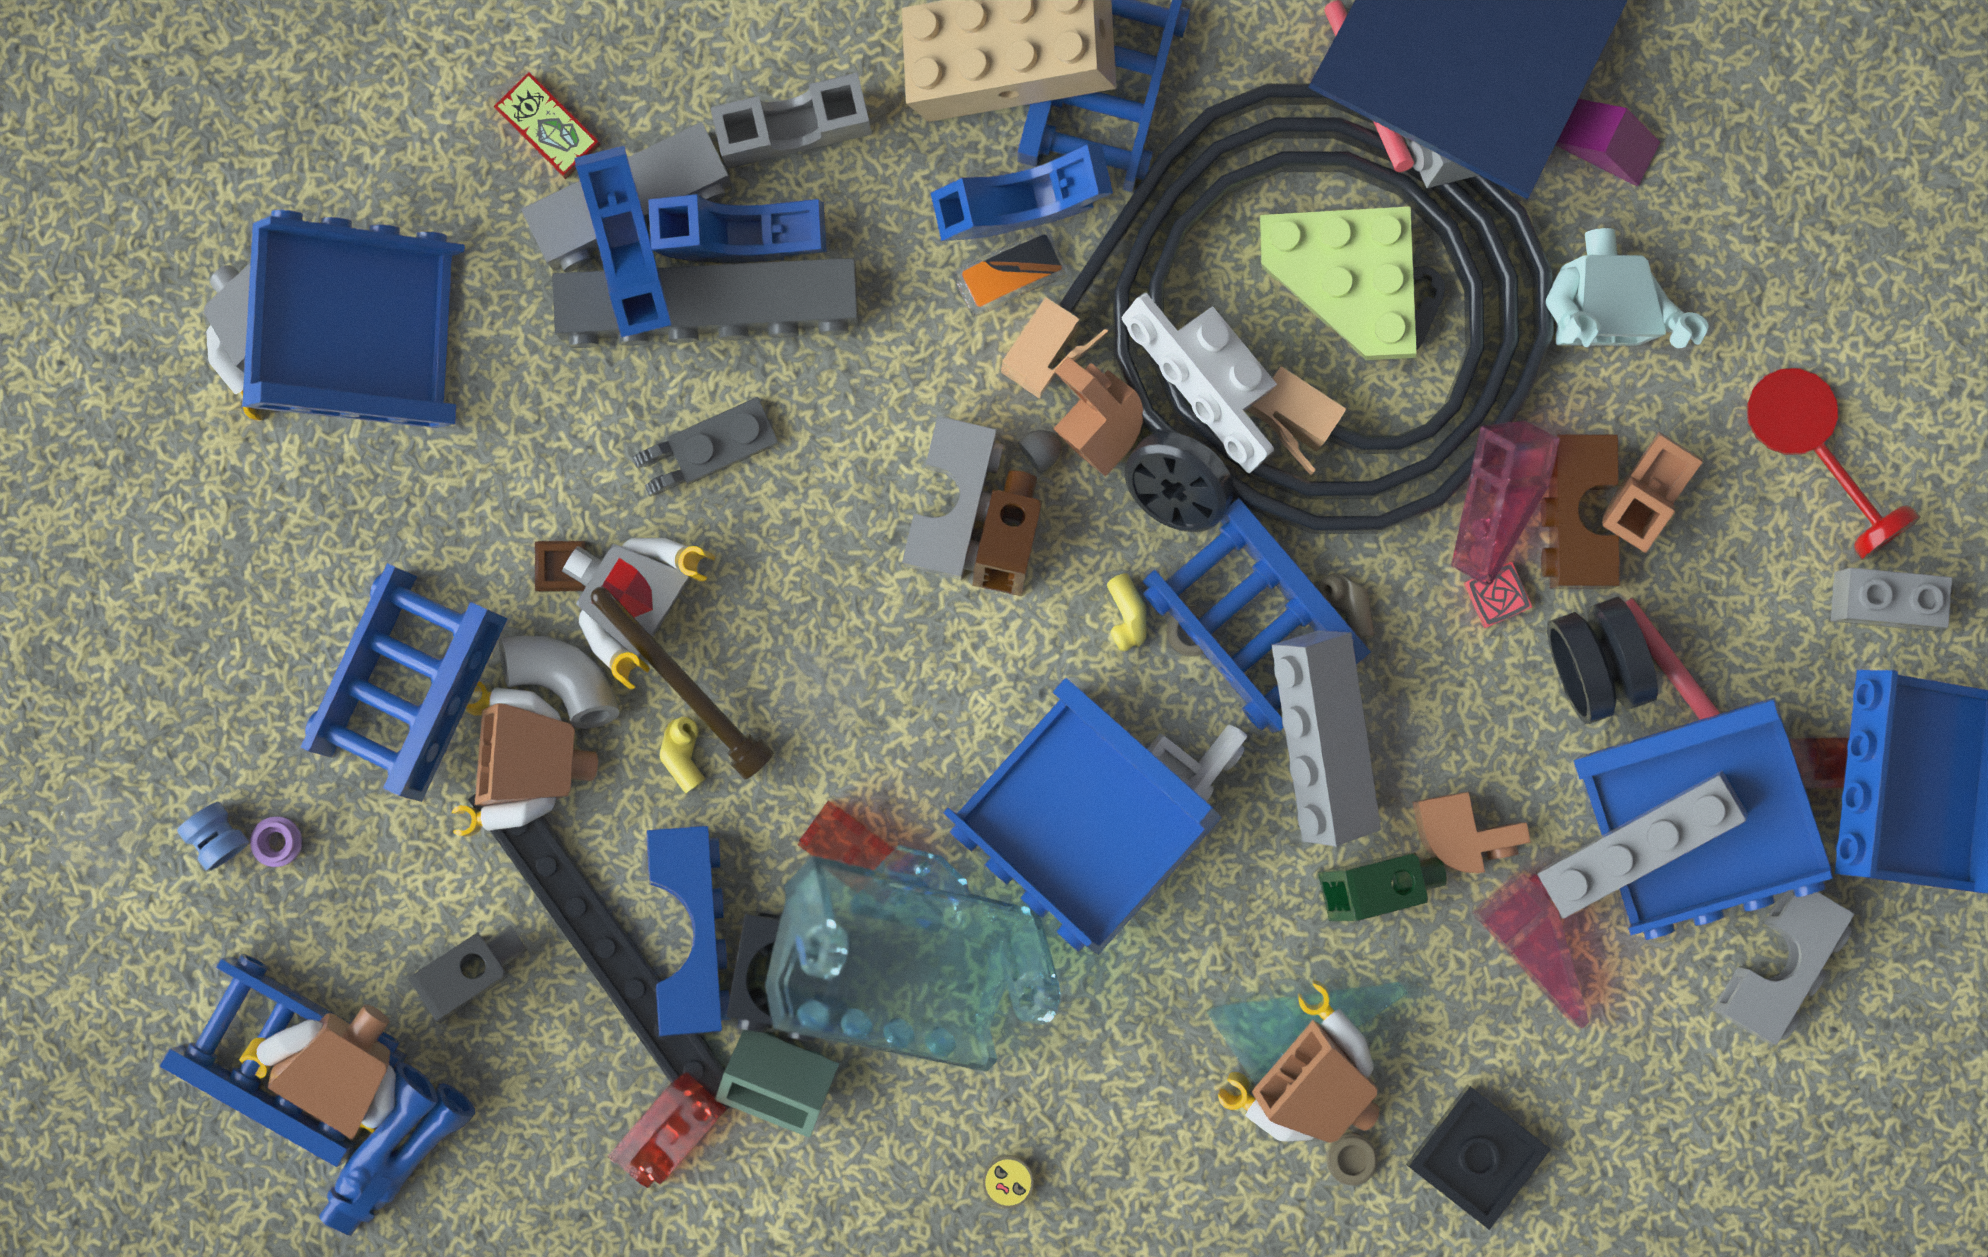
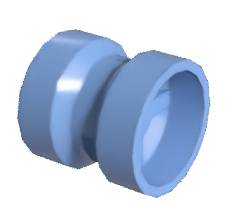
[177,802,249,872]

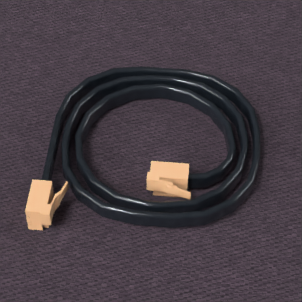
[1001,83,1554,534]

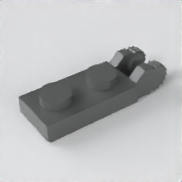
[632,397,779,496]

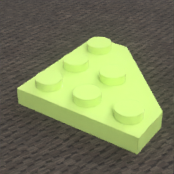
[1260,206,1416,360]

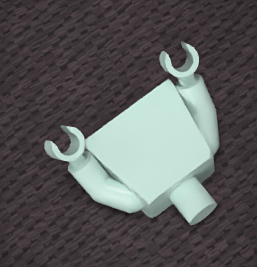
[1546,228,1709,348]

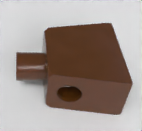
[972,470,1042,597]

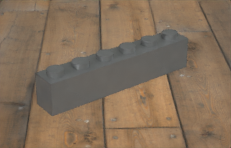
[552,258,859,348]

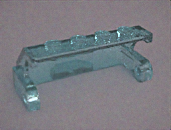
[765,845,1061,1072]

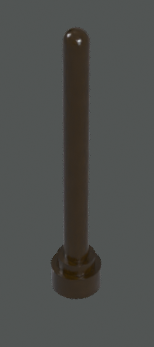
[591,587,774,780]

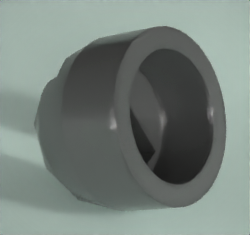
[1018,430,1061,474]

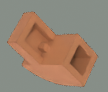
[1054,357,1143,477]
[1602,432,1703,553]
[1412,792,1531,873]

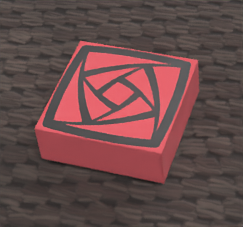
[1464,562,1532,628]

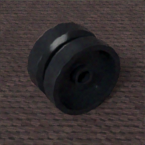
[1547,596,1658,724]

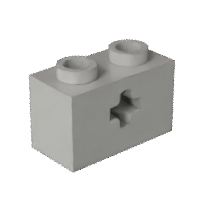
[1831,568,1952,631]

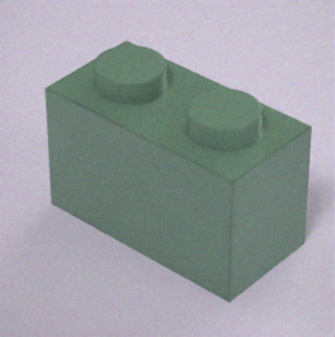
[715,1029,840,1138]

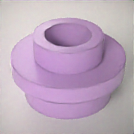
[250,817,302,867]

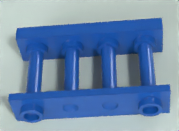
[1017,0,1190,192]
[1142,498,1371,734]
[301,563,508,802]
[159,954,407,1167]

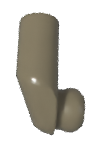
[1317,573,1375,638]

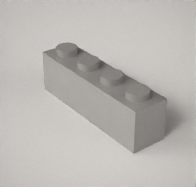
[521,122,732,272]
[1272,631,1381,847]
[1537,770,1748,919]

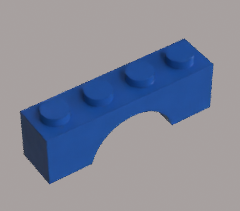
[646,826,731,1037]

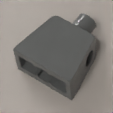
[407,925,527,1024]

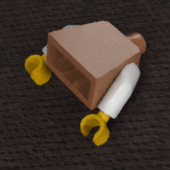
[451,681,598,837]
[1218,980,1380,1143]
[239,1004,396,1139]

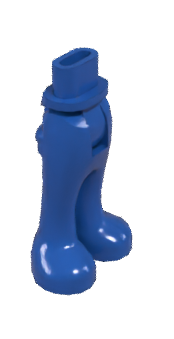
[319,1063,475,1235]

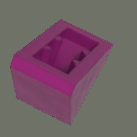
[1555,99,1660,187]

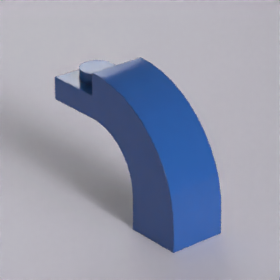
[930,144,1113,241]
[574,146,671,337]
[648,194,827,263]

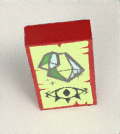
[493,72,600,179]

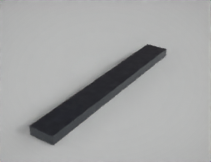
[468,794,731,1127]

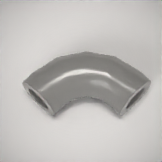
[499,635,620,729]

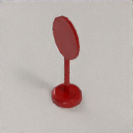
[1747,368,1921,560]

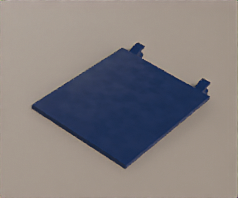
[1308,0,1628,199]

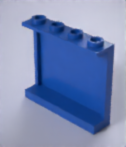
[242,210,465,428]
[1835,670,1988,894]
[943,677,1222,955]
[1573,697,1833,940]

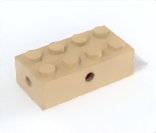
[902,0,1117,122]

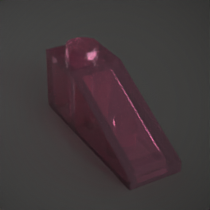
[1451,421,1560,585]
[1471,872,1589,1029]

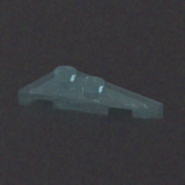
[1205,982,1408,1086]

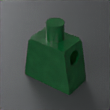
[1318,852,1447,921]

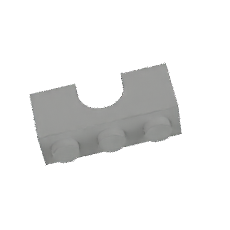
[710,72,872,169]
[902,416,1004,580]
[1713,890,1854,1045]

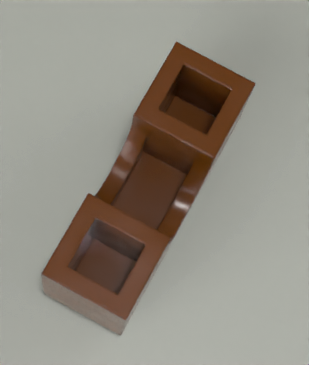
[1540,434,1620,589]

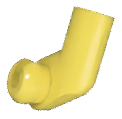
[1107,573,1147,651]
[660,716,706,794]

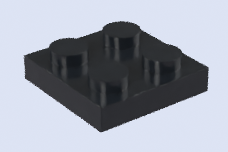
[1406,1084,1551,1230]

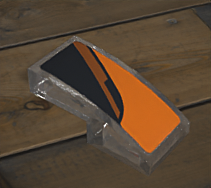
[951,228,1069,318]

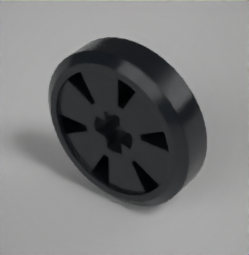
[1125,432,1234,532]

